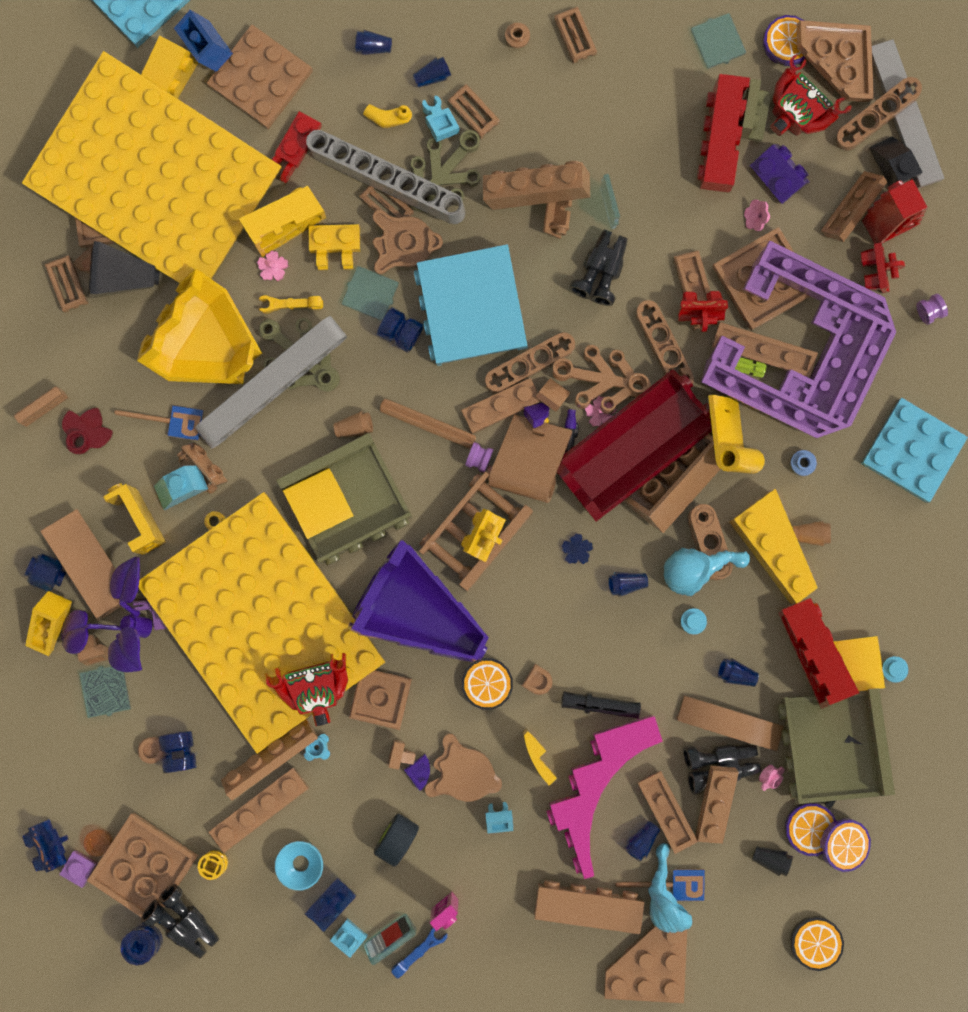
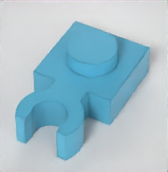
[422,95,460,142]

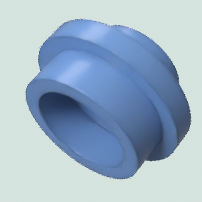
[790,450,817,476]

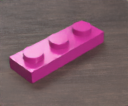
[429,892,459,931]

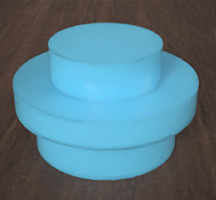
[681,608,707,634]
[882,656,908,683]

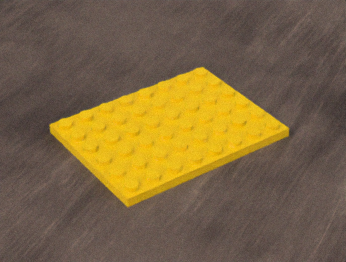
[22,51,282,283]
[138,492,386,754]

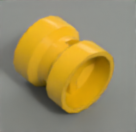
[197,850,228,880]

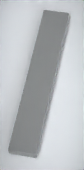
[872,39,944,189]

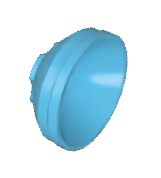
[275,841,323,890]

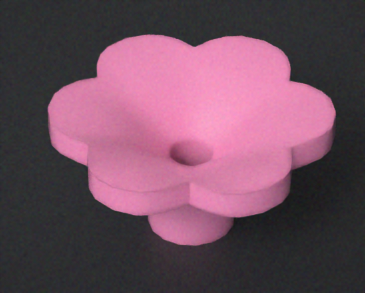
[744,199,770,231]

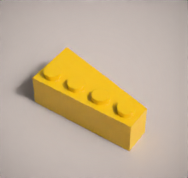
[141,35,199,99]
[729,489,818,604]

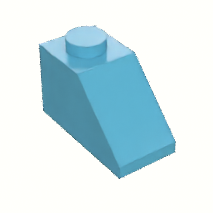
[154,466,208,510]

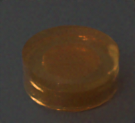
[84,829,112,857]

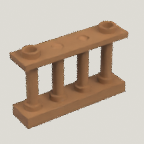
[419,471,533,592]

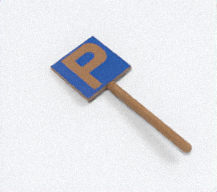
[114,406,203,441]
[615,869,705,901]

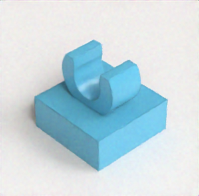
[485,802,514,834]
[330,918,368,958]

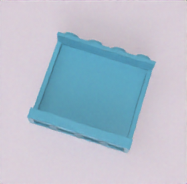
[414,244,528,366]

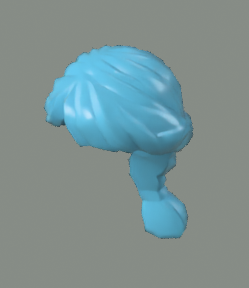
[664,547,750,596]
[648,843,692,933]

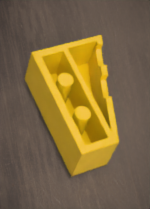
[239,186,326,258]

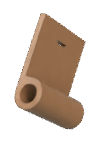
[486,414,572,503]

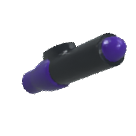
[564,409,579,454]

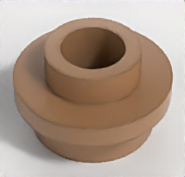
[505,23,530,48]

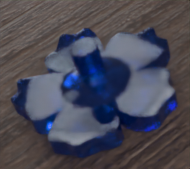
[561,533,593,564]

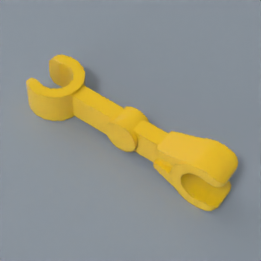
[259,295,323,314]

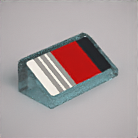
[364,914,417,965]

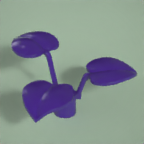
[61,557,152,673]

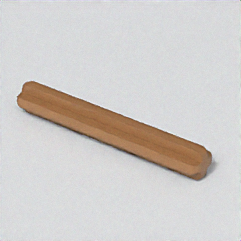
[379,399,476,449]

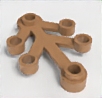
[552,345,651,414]

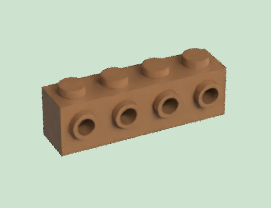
[483,161,590,210]

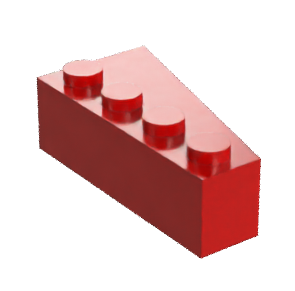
[697,74,750,193]
[862,179,928,244]
[778,598,860,709]

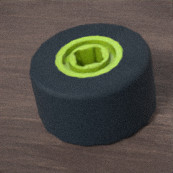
[374,813,419,867]

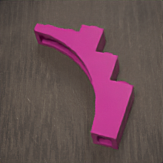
[546,715,663,879]

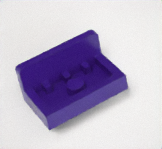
[750,144,810,204]

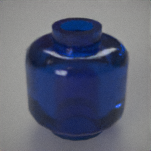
[24,553,66,591]

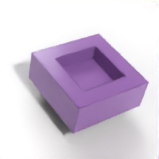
[59,850,98,888]

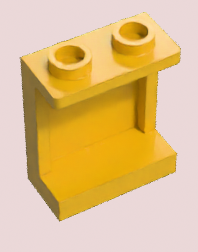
[103,483,167,555]

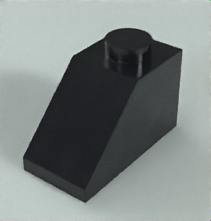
[869,136,923,186]

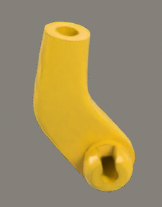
[363,104,412,128]

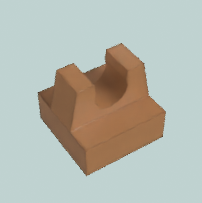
[77,634,109,666]
[387,739,416,770]

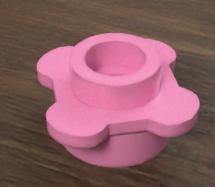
[759,765,785,791]

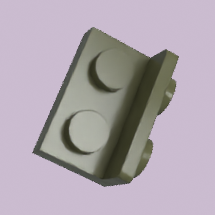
[740,79,771,142]

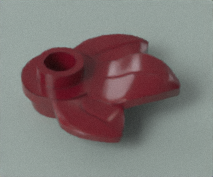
[62,408,113,455]

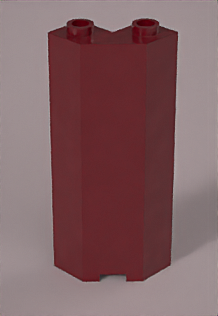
[557,369,712,522]

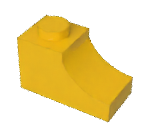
[25,591,72,656]

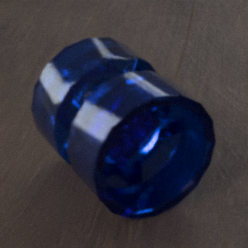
[376,307,424,353]
[158,731,197,773]
[120,924,163,966]

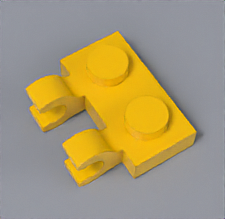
[309,224,361,270]

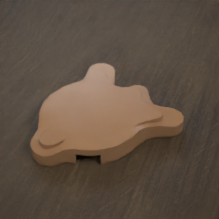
[372,209,443,274]
[425,734,502,802]

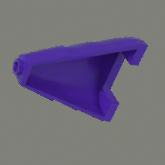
[348,540,489,662]

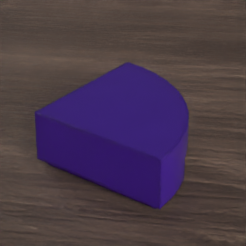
[524,403,549,428]
[404,754,430,791]

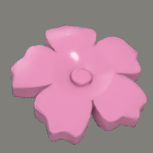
[257,250,288,281]
[585,396,616,427]

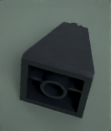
[88,241,160,298]

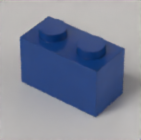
[174,10,233,72]

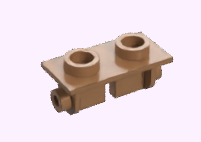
[543,200,572,239]
[177,443,228,494]

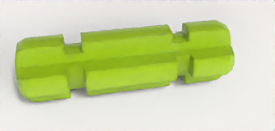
[735,357,766,378]

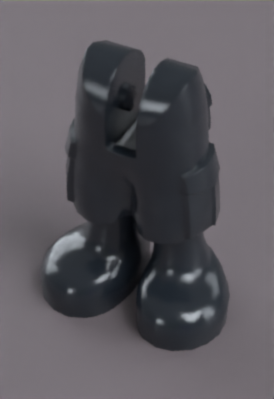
[569,229,628,306]
[683,744,762,795]
[140,884,219,959]

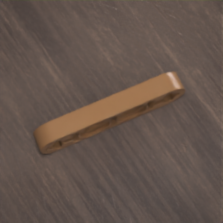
[836,77,922,151]
[636,300,694,384]
[485,332,575,393]

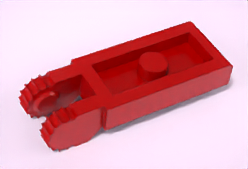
[272,111,322,183]

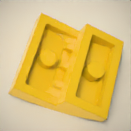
[282,468,354,539]
[833,636,886,691]
[522,729,557,785]

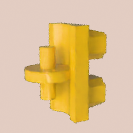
[461,508,505,562]

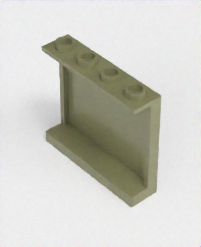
[277,433,412,566]
[778,688,895,804]

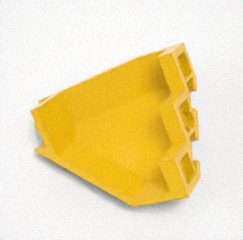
[137,269,262,384]

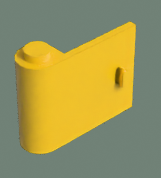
[708,395,765,474]

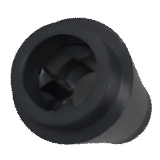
[752,846,793,877]

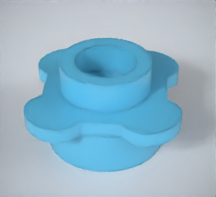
[304,734,330,761]

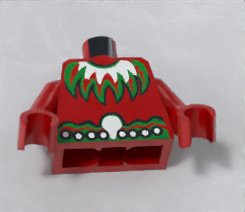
[770,54,851,136]
[265,653,348,726]

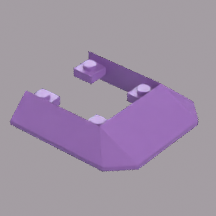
[701,241,896,438]

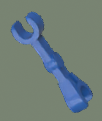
[391,927,448,979]

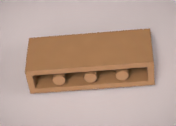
[41,509,122,621]

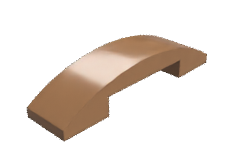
[677,696,784,751]

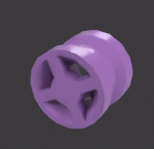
[916,293,948,325]
[465,442,494,473]

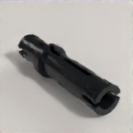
[561,691,641,719]

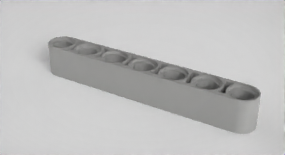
[306,130,466,224]
[195,316,347,449]

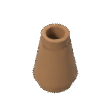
[333,411,373,438]
[793,521,831,546]

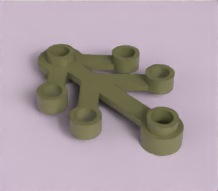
[410,130,480,212]
[259,318,340,392]

